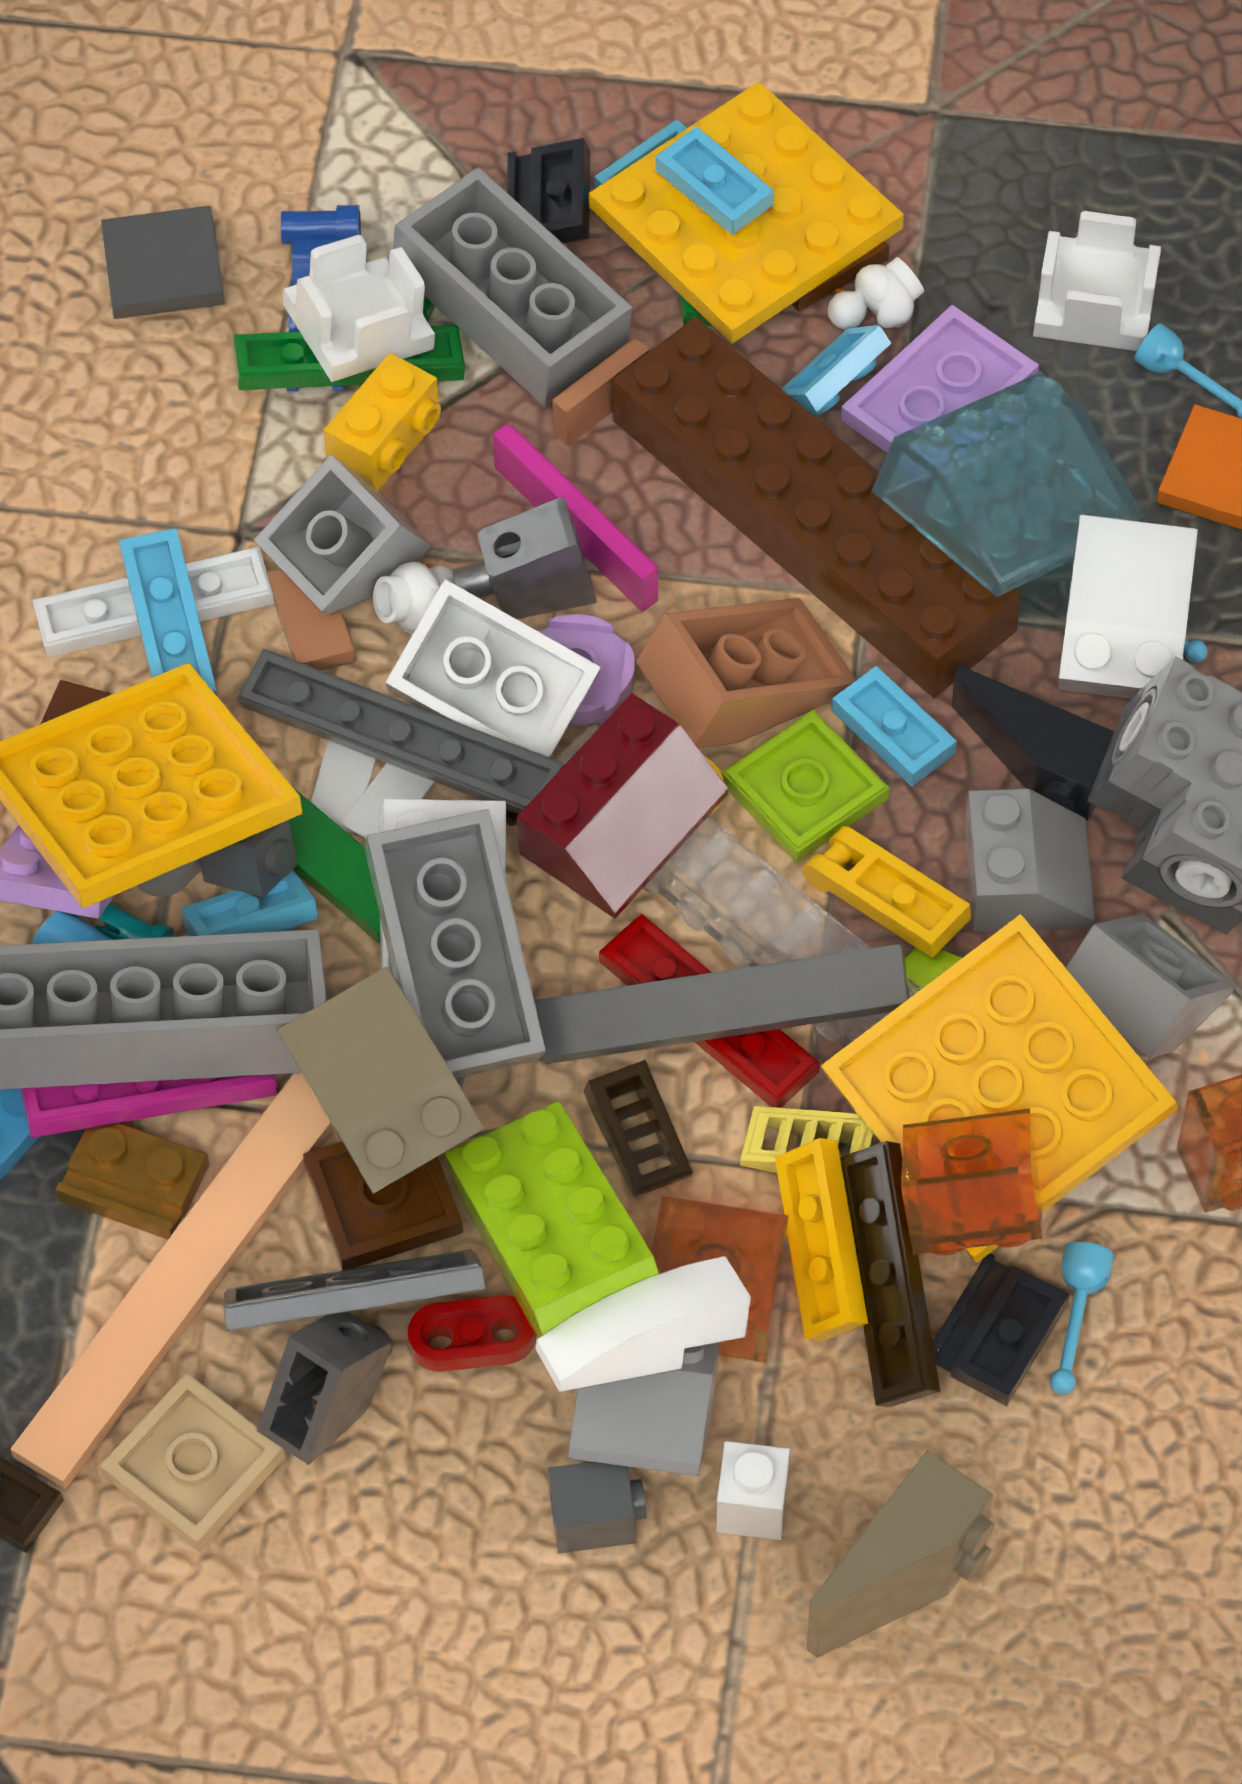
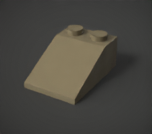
[277,966,484,1194]
[806,1450,995,1658]

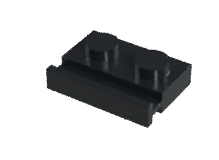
[507,138,590,243]
[933,1253,1069,1406]

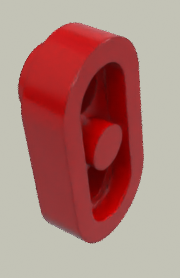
[407,1295,537,1372]

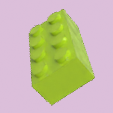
[444,1101,659,1339]

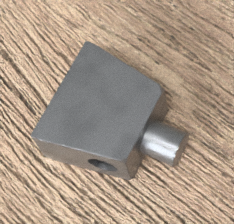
[452,497,597,619]
[256,1312,392,1465]

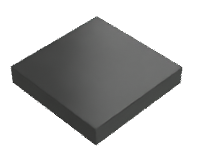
[101,205,225,319]

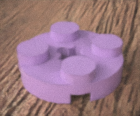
[539,614,635,726]

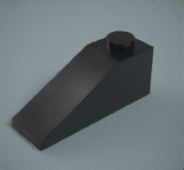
[952,665,1115,821]

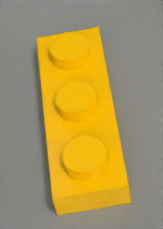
[775,1138,868,1342]

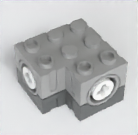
[1087,656,1242,934]

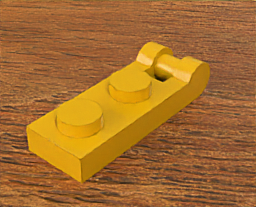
[801,826,971,958]

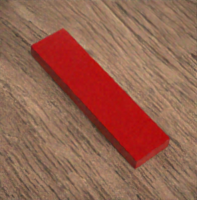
[599,913,820,1108]

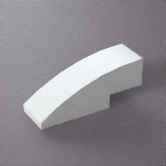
[536,1256,751,1392]

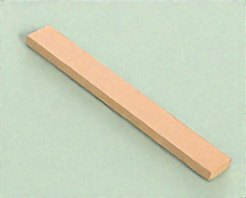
[10,1073,334,1490]

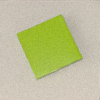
[721,709,890,863]

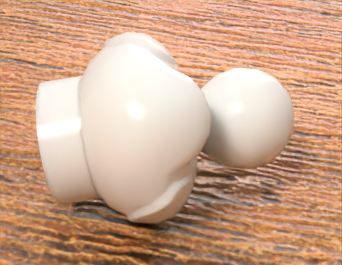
[828,257,924,330]
[373,561,456,634]

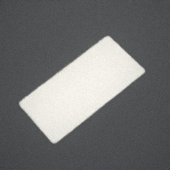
[311,740,376,833]
[341,763,435,839]

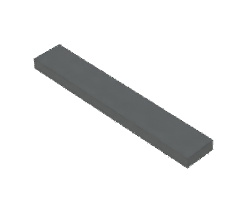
[237,649,565,814]
[536,944,910,1064]

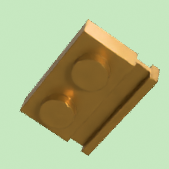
[55,1123,209,1239]

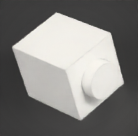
[716,1441,790,1540]

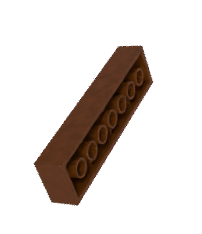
[612,317,1021,699]

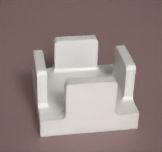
[1033,211,1161,351]
[283,235,435,382]

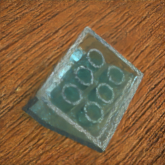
[872,372,1145,597]

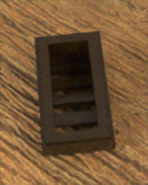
[583,1060,693,1198]

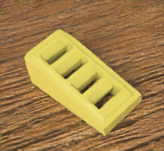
[740,1106,875,1173]

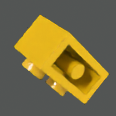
[323,353,441,491]

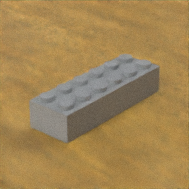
[0,929,327,1089]

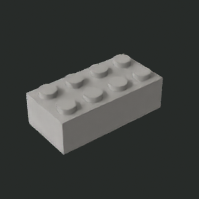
[393,167,633,407]
[364,809,546,1078]

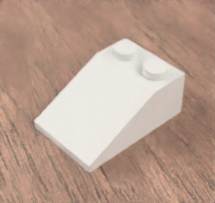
[1057,515,1198,699]
[385,579,601,757]

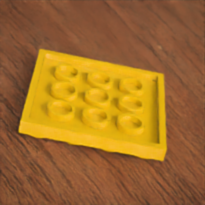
[589,82,904,344]
[0,663,302,909]
[821,914,1178,1264]

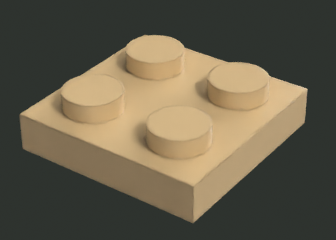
[99,1373,286,1552]

